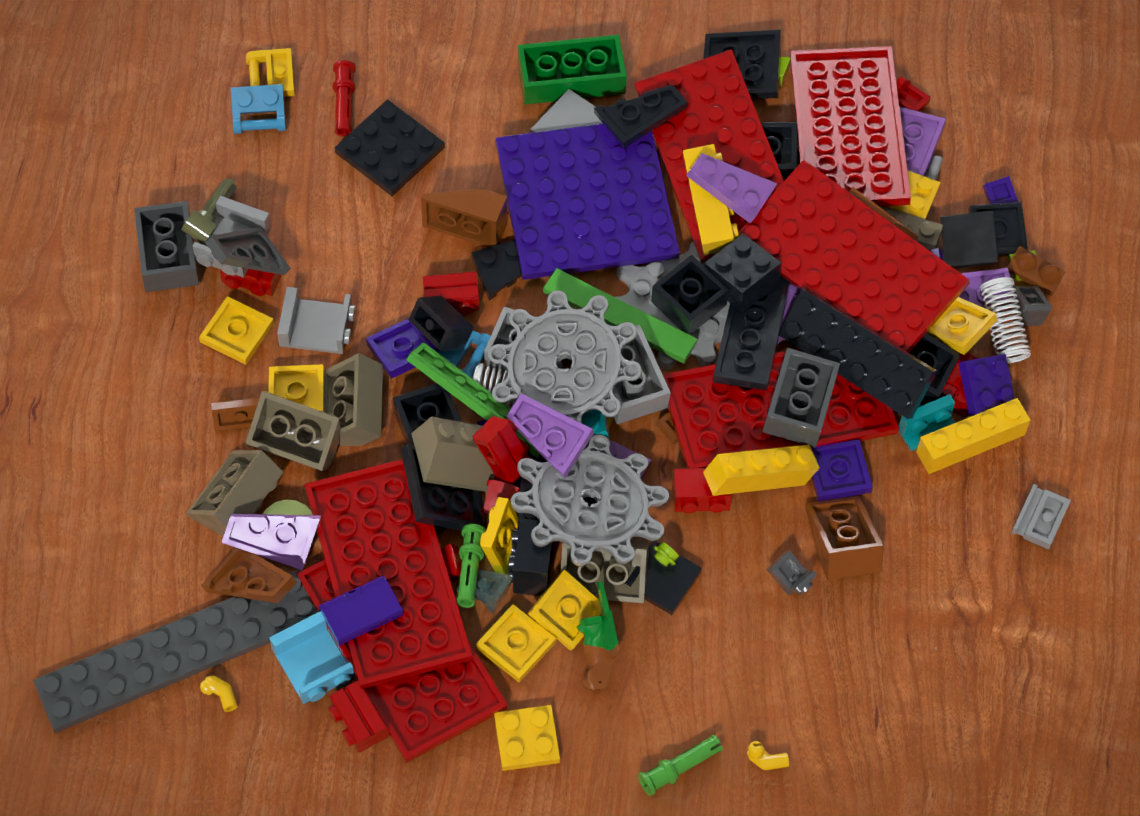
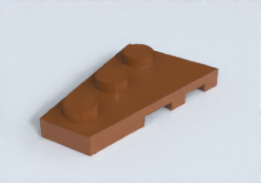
[201,548,297,603]

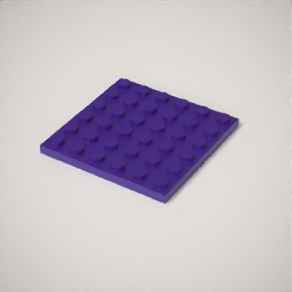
[495,124,680,280]

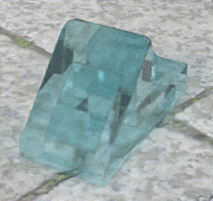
[456,569,512,614]

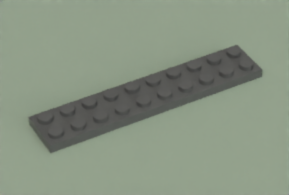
[33,569,318,733]

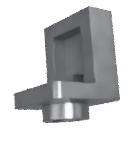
[766,550,817,595]

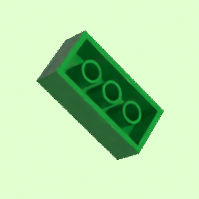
[517,34,627,105]

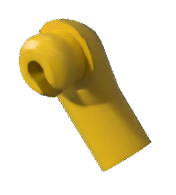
[200,676,238,712]
[747,741,789,770]

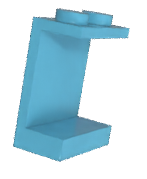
[269,611,354,704]

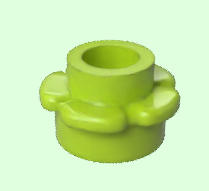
[654,541,679,567]

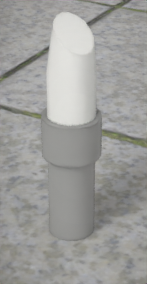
[925,155,943,181]

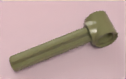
[181,178,237,245]

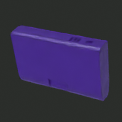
[319,575,404,646]

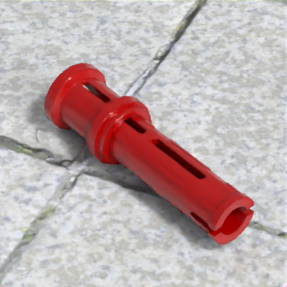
[332,60,356,137]

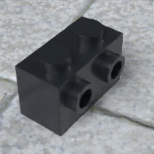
[408,296,474,352]

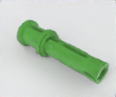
[457,524,486,608]
[637,734,723,797]

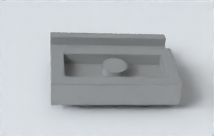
[1012,484,1071,550]

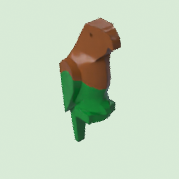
[577,581,620,691]

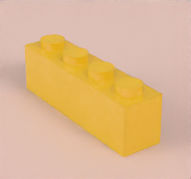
[683,144,739,256]
[916,398,1031,474]
[703,445,820,496]

